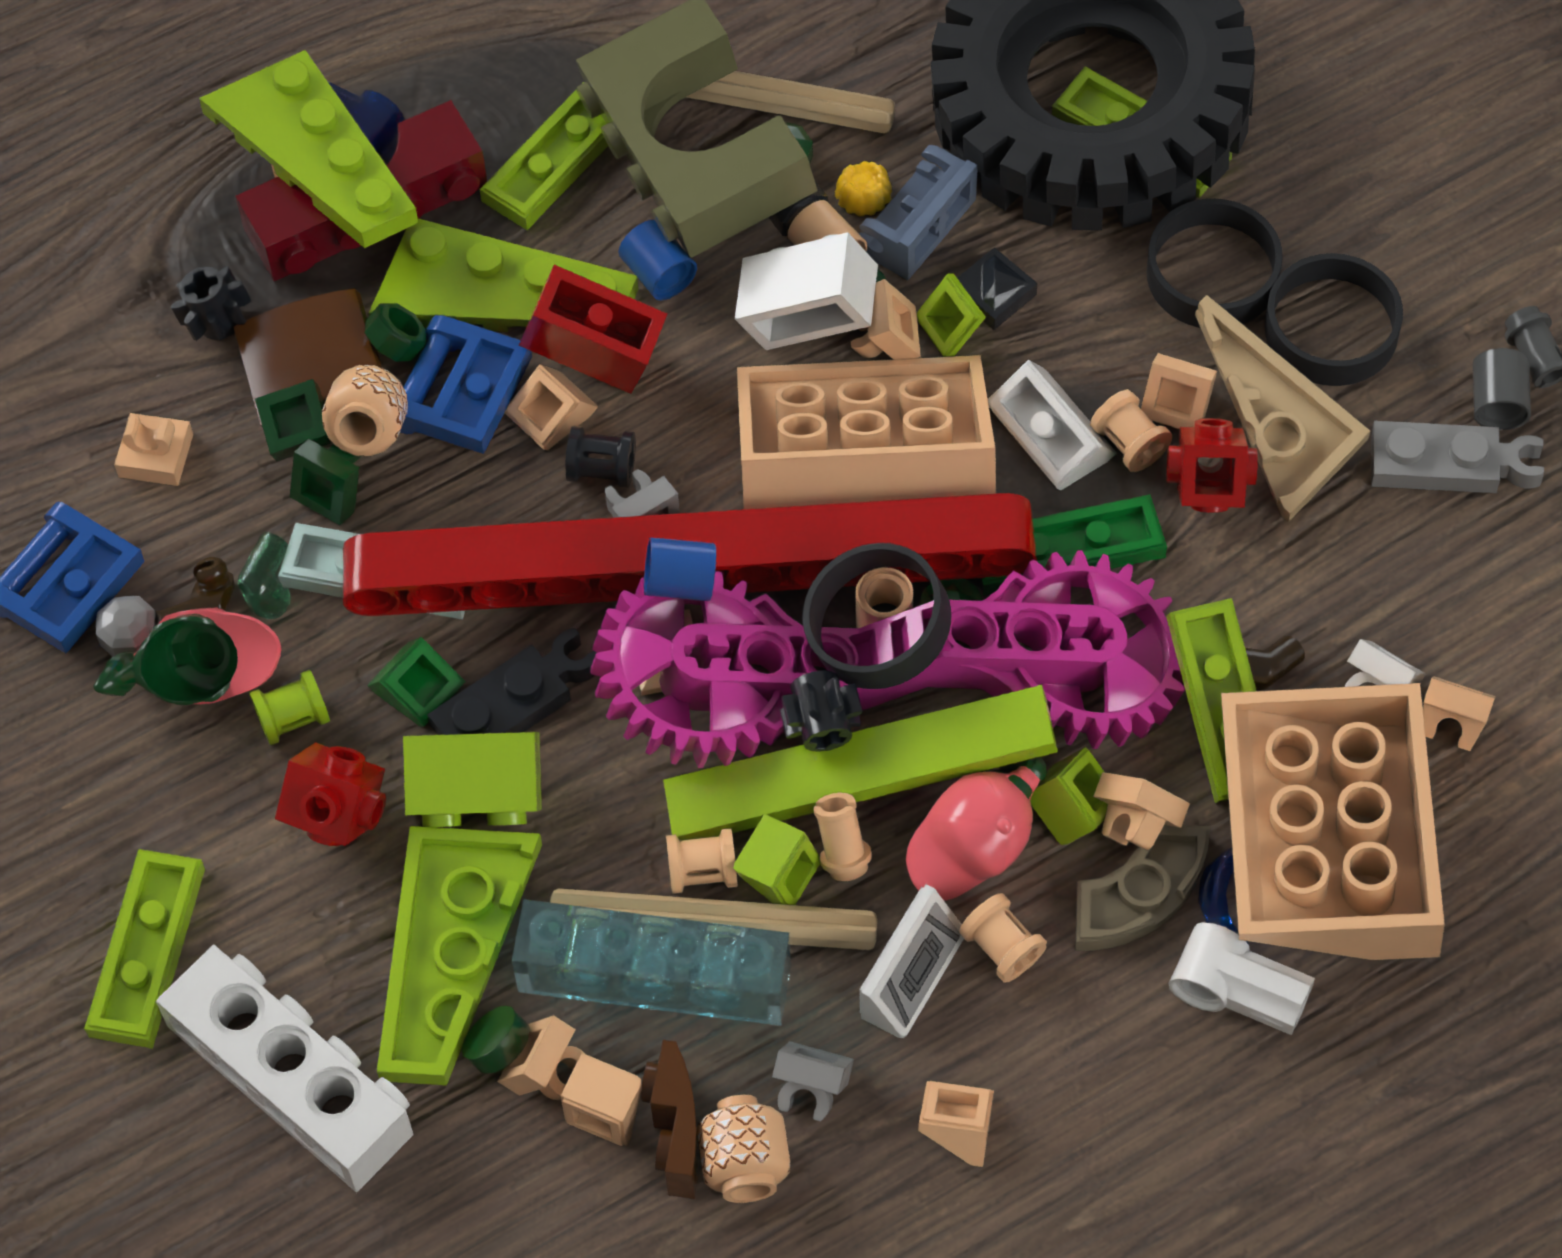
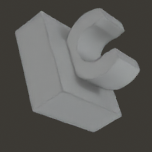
[605,469,680,518]
[772,1041,854,1121]

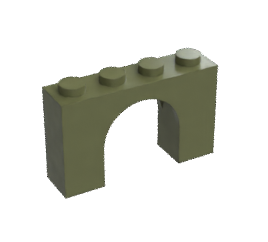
[576,0,818,258]

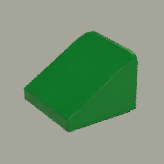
[367,637,466,727]

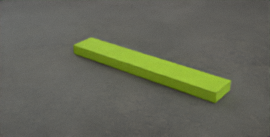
[663,685,1058,841]

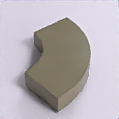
[1075,825,1210,951]

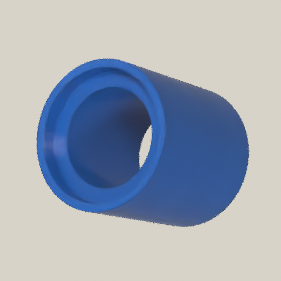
[618,220,697,301]
[644,537,716,601]

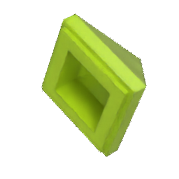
[916,273,986,357]

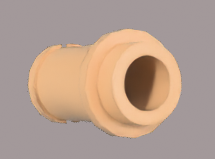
[813,793,872,881]

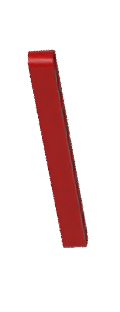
[343,493,1037,616]

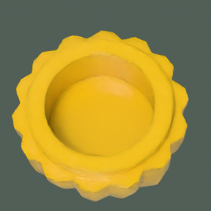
[835,161,892,216]

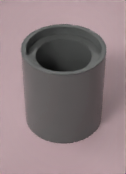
[1472,348,1531,430]

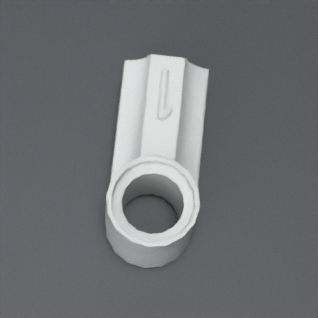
[1168,922,1315,1035]

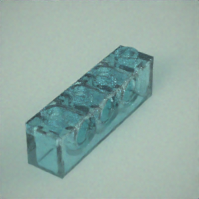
[512,899,791,1026]

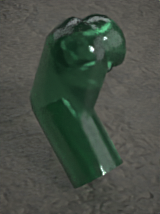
[237,532,291,619]

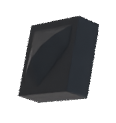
[957,247,1037,330]

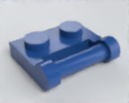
[400,315,532,454]
[0,501,145,654]

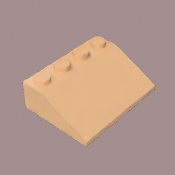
[737,355,996,509]
[1221,683,1445,960]

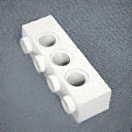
[156,944,414,1193]

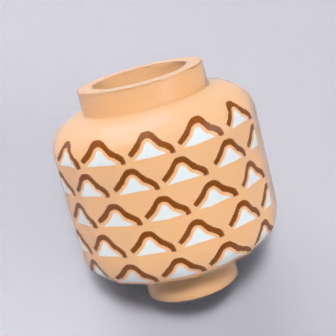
[322,365,408,456]
[697,1095,790,1203]

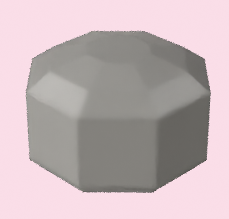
[96,596,159,657]

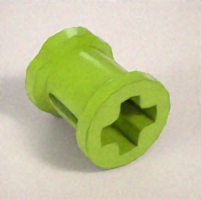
[249,670,330,746]

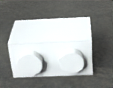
[735,232,878,350]

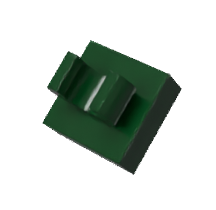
[255,379,332,462]
[289,439,361,525]

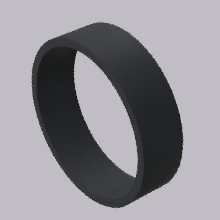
[1146,198,1283,328]
[1264,253,1403,386]
[803,543,952,689]

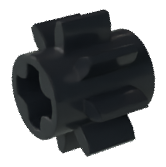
[171,266,252,341]
[780,670,863,752]

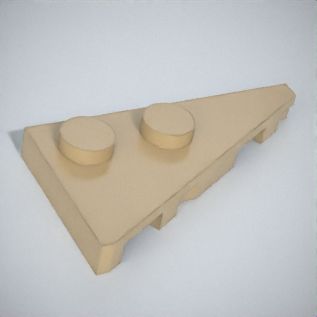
[1195,295,1370,522]

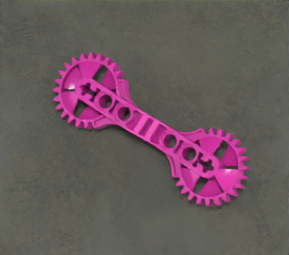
[590,550,1185,768]

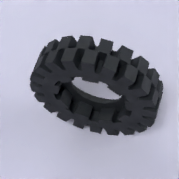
[930,0,1255,231]

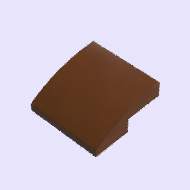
[234,289,382,426]

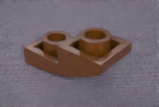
[641,1040,699,1199]

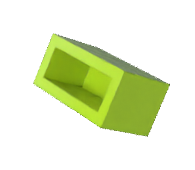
[403,732,542,827]

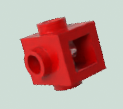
[1166,418,1258,513]
[275,742,386,846]

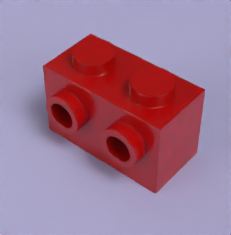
[519,264,668,394]

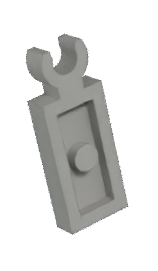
[1371,421,1544,493]

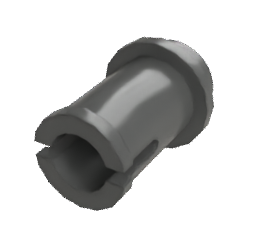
[1505,306,1562,388]

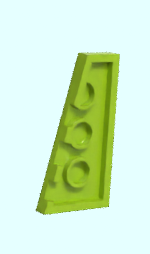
[199,50,418,248]
[369,218,639,332]
[377,826,542,1086]

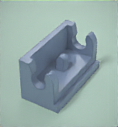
[859,145,977,281]

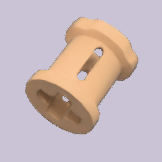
[1090,389,1173,472]
[666,828,738,894]
[959,893,1047,983]

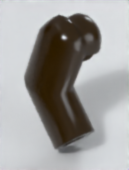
[157,557,235,622]
[1245,635,1305,691]

